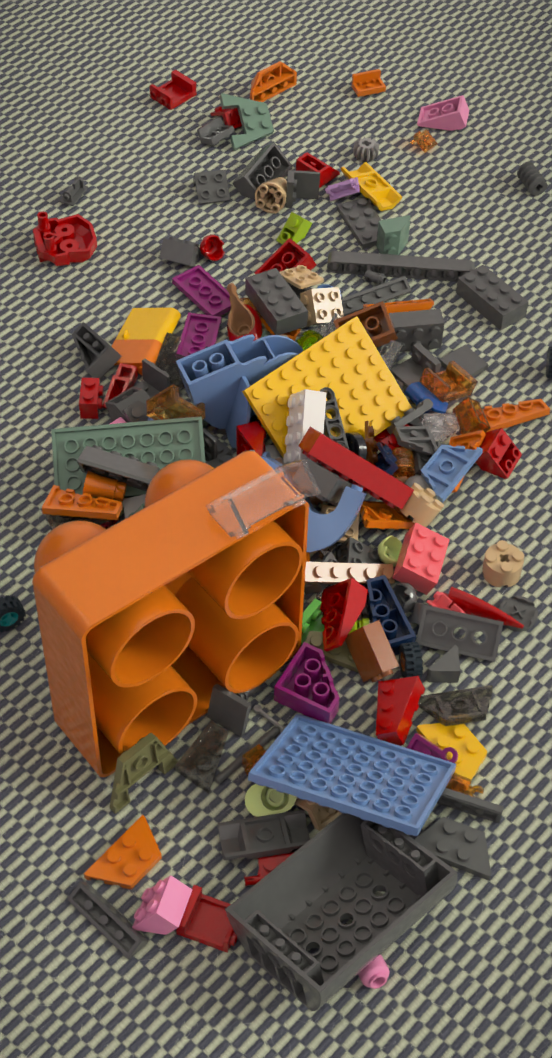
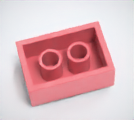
[392,522,450,595]

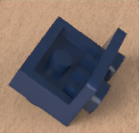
[375,442,398,475]

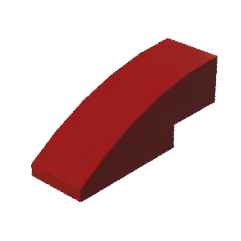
[102,363,139,409]

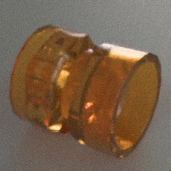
[392,447,416,479]

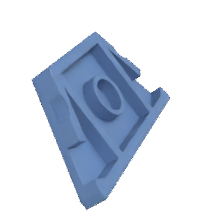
[421,444,483,503]

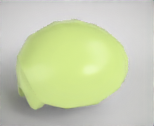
[378,535,402,567]

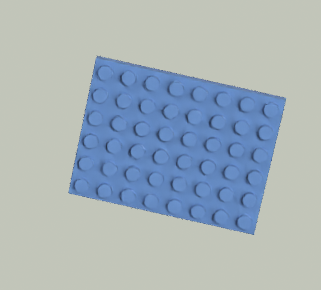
[248,714,456,836]

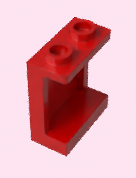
[150,70,197,110]
[176,885,238,953]

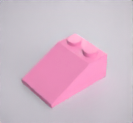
[417,95,469,131]

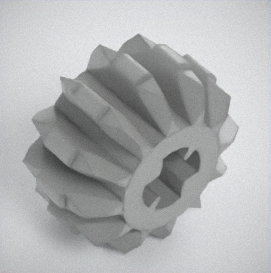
[353,137,379,162]

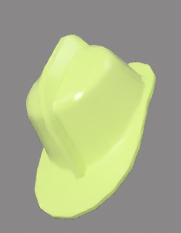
[245,784,297,817]

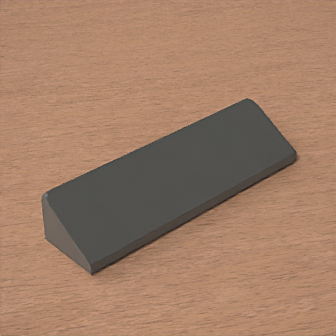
[67,881,148,959]

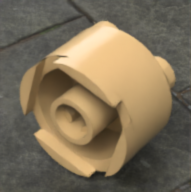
[399,483,444,527]
[482,540,524,587]

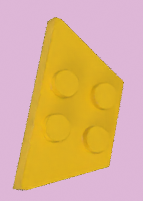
[416,721,488,790]

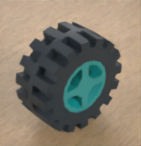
[0,595,26,632]

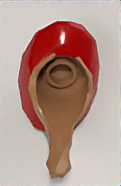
[226,282,263,341]

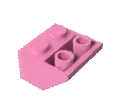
[132,875,192,935]

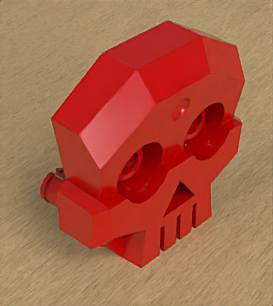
[33,211,97,266]

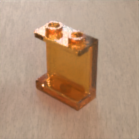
[419,361,477,402]
[146,384,205,420]

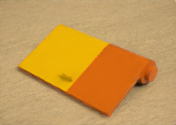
[111,307,181,376]

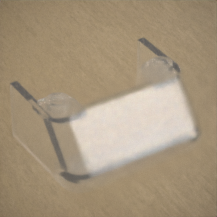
[206,459,321,539]

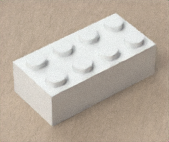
[283,389,327,471]

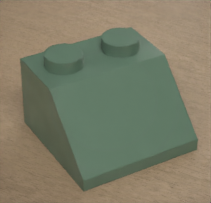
[376,215,411,255]

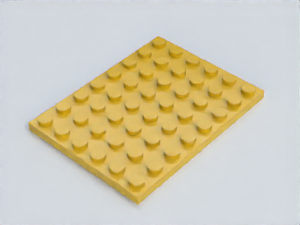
[242,316,412,476]

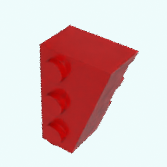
[376,676,425,746]

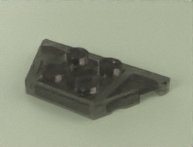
[418,685,493,726]

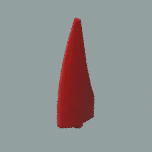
[443,587,524,629]

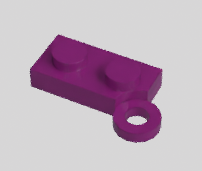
[407,733,458,763]

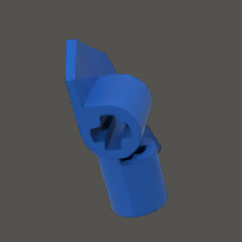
[405,382,448,414]

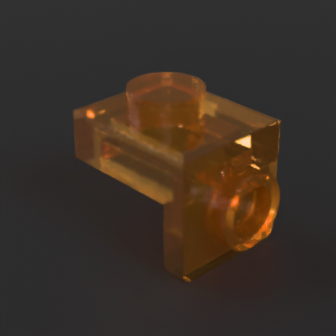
[410,129,438,153]

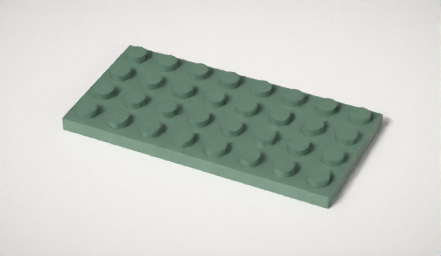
[51,416,206,499]

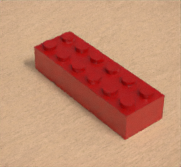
[298,426,414,509]

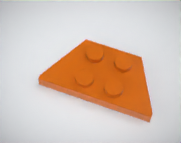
[360,501,415,530]
[84,815,162,890]

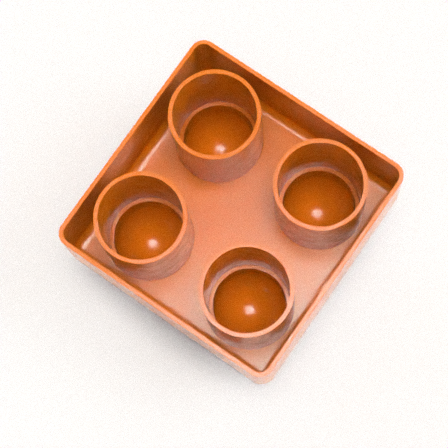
[32,451,309,777]

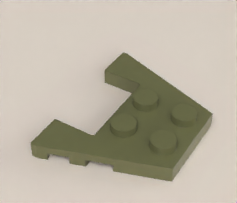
[110,733,179,814]

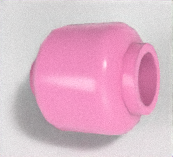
[358,955,390,989]

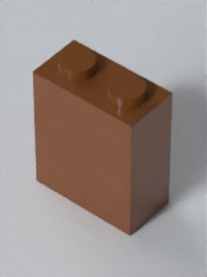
[345,620,399,683]

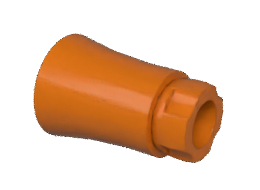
[83,471,127,501]

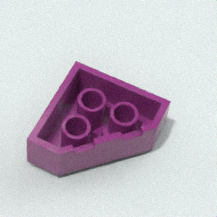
[274,642,340,724]

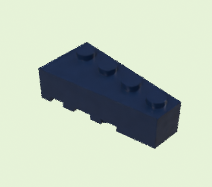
[366,575,416,656]

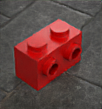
[79,378,104,419]

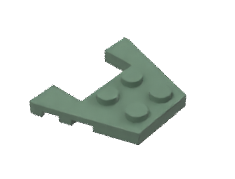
[219,93,274,151]

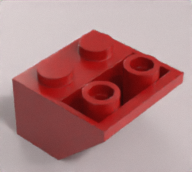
[296,152,340,188]
[476,428,522,479]

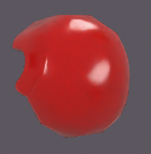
[200,234,225,261]

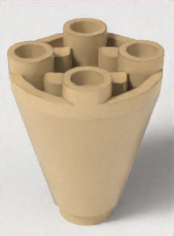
[255,177,287,214]

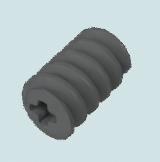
[517,161,548,196]

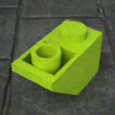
[276,212,312,245]

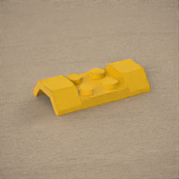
[341,162,402,211]

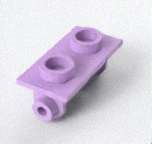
[325,177,360,201]

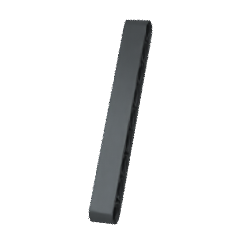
[327,251,475,282]

